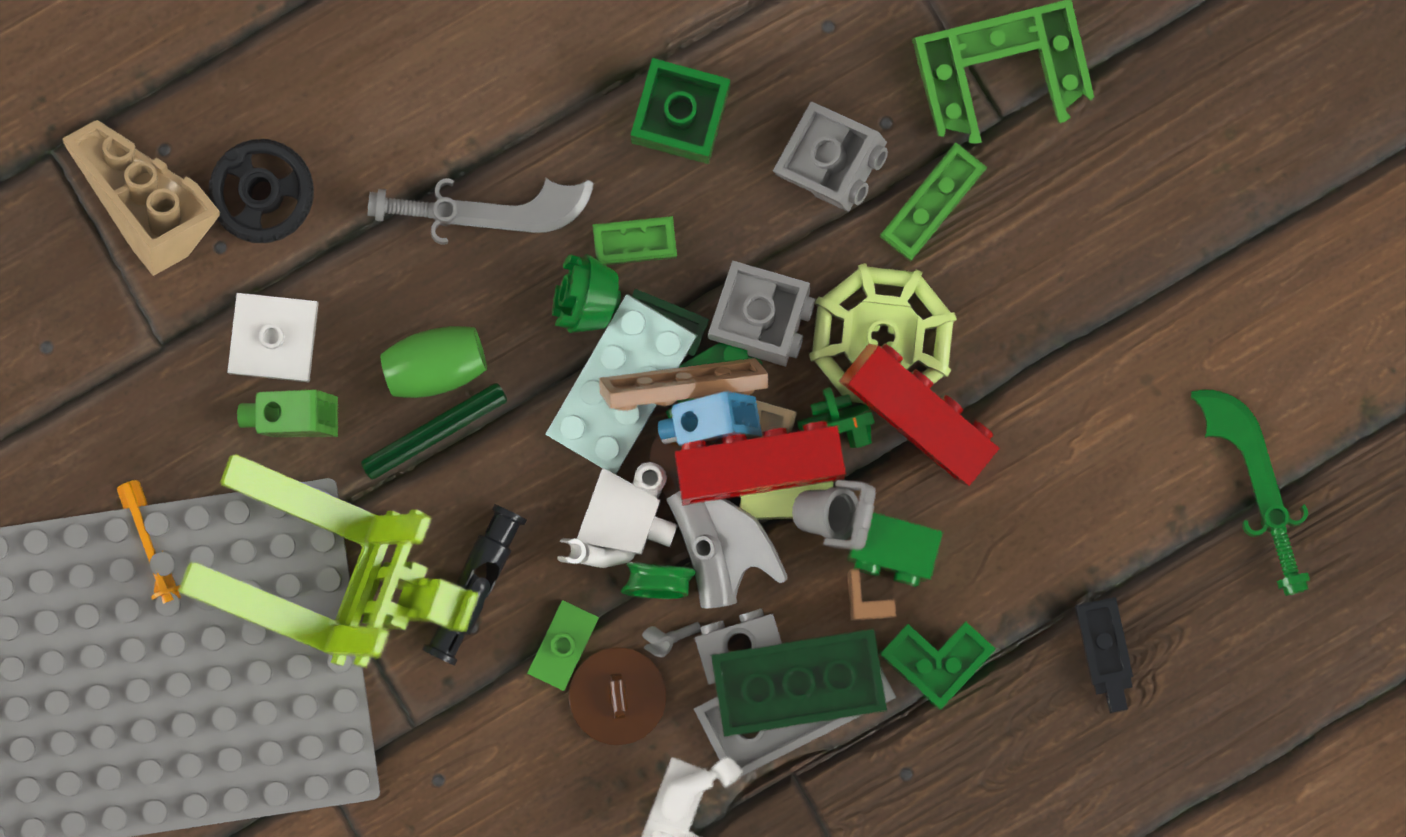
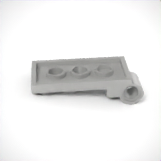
[694,666,896,777]

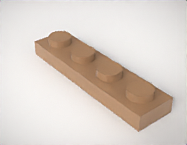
[599,358,768,411]

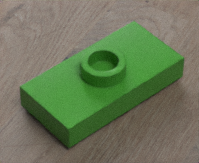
[593,216,677,265]
[527,600,599,691]

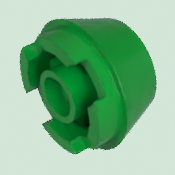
[552,254,621,333]

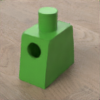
[237,390,338,437]

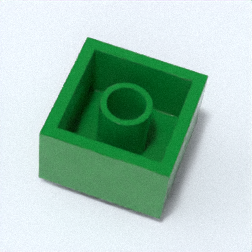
[630,58,730,164]
[847,512,943,587]

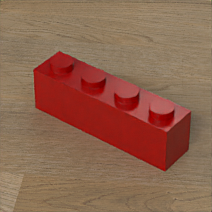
[839,343,1000,486]
[675,421,846,506]

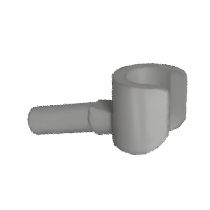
[642,622,701,657]

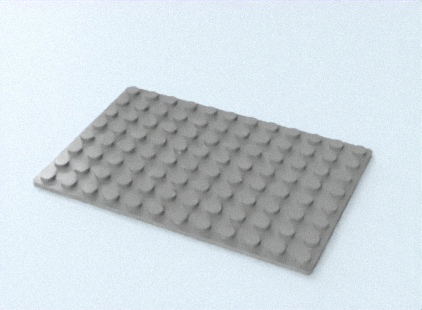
[0,478,380,837]

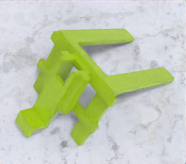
[179,455,478,667]

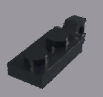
[1075,597,1133,713]

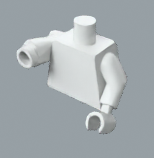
[557,462,678,568]
[642,757,742,837]

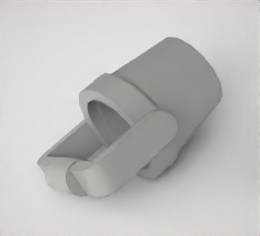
[792,480,876,550]

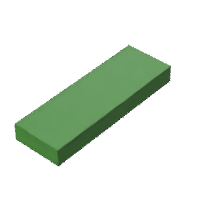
[880,143,987,262]

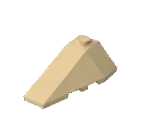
[62,120,220,276]

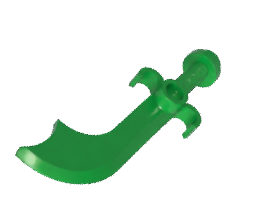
[1191,389,1310,596]

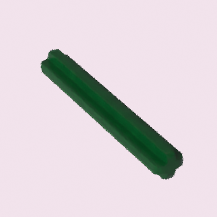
[361,383,507,479]

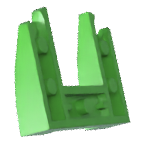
[912,0,1094,144]

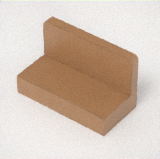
[848,569,896,621]

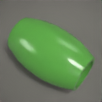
[380,326,487,398]

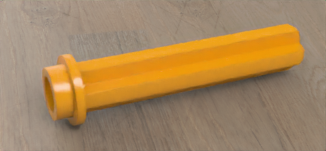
[117,480,181,604]

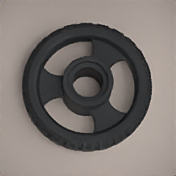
[209,139,314,243]

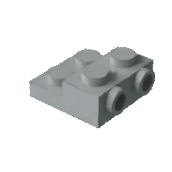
[773,101,888,212]
[708,260,815,367]

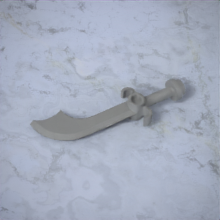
[367,178,593,245]

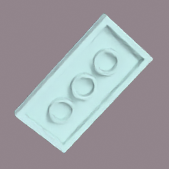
[546,294,697,474]

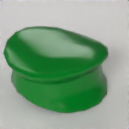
[621,562,696,599]

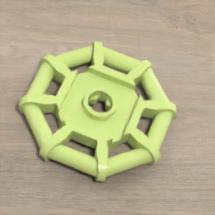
[809,263,957,403]

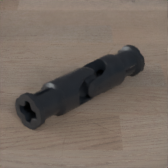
[422,504,527,666]

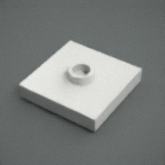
[227,293,318,382]

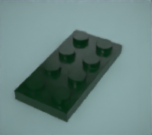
[711,629,887,737]

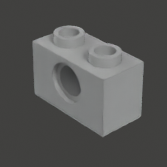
[694,609,782,684]

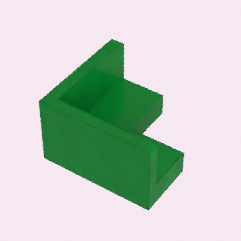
[878,621,996,710]

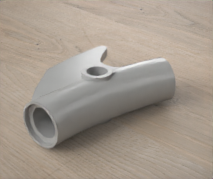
[666,491,788,608]

